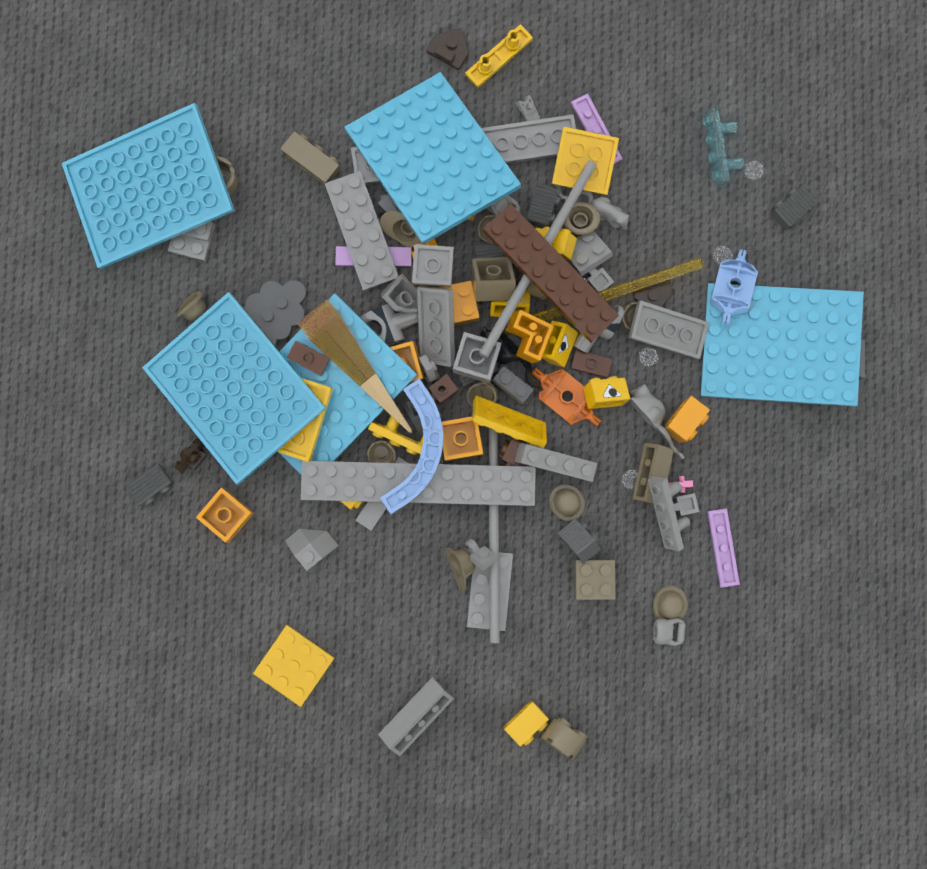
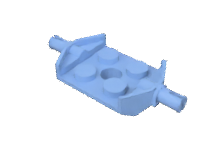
[710,249,758,326]

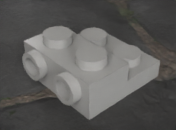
[168,222,215,261]

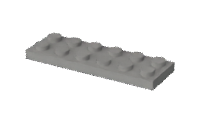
[325,171,398,291]

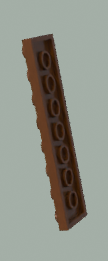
[482,204,619,343]

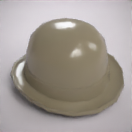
[564,202,600,235]
[176,291,206,322]
[548,484,585,521]
[653,585,688,619]

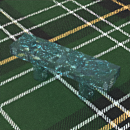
[703,107,744,187]

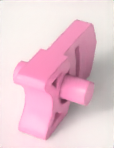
[668,476,693,493]

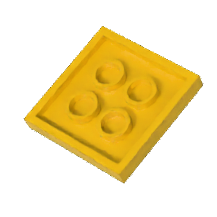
[551,127,619,195]
[253,625,335,707]

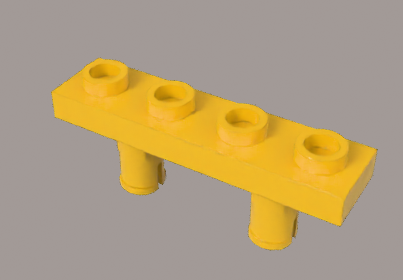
[465,24,533,89]
[368,413,444,461]

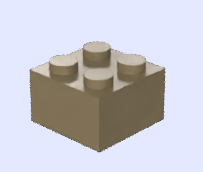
[471,257,516,301]
[574,560,616,600]

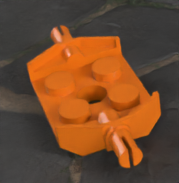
[532,368,602,427]

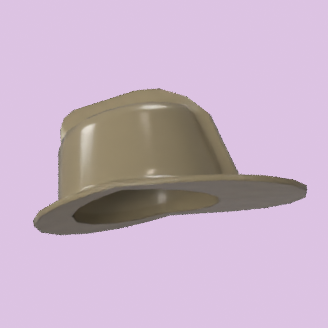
[380,211,420,247]
[446,547,475,592]

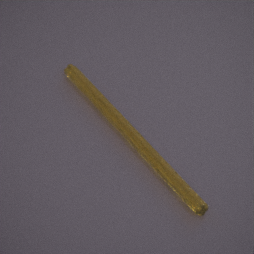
[504,258,703,334]

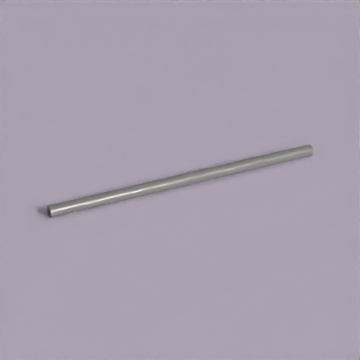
[479,161,596,358]
[488,427,500,643]

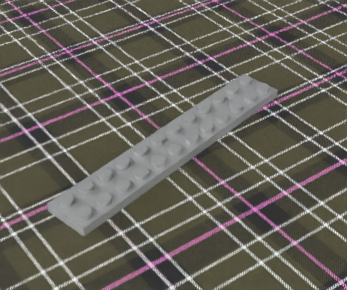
[351,114,576,185]
[301,461,536,506]

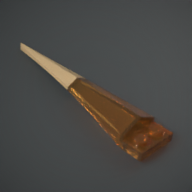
[297,298,412,433]

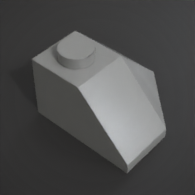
[381,274,418,314]
[285,529,339,571]

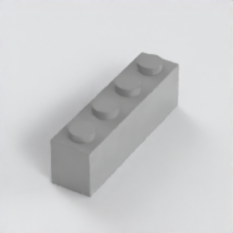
[514,443,597,482]
[378,677,454,756]

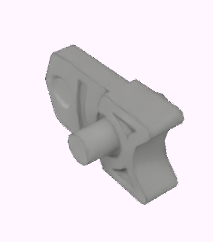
[516,95,540,121]

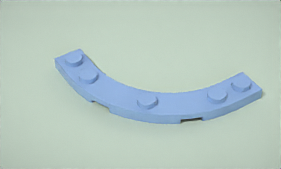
[380,378,443,514]

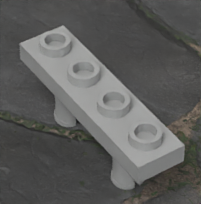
[648,476,690,551]

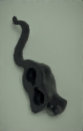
[480,327,544,391]

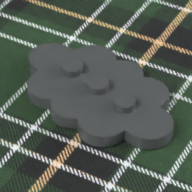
[243,280,307,347]

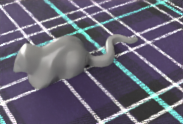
[554,185,629,230]
[629,384,685,460]

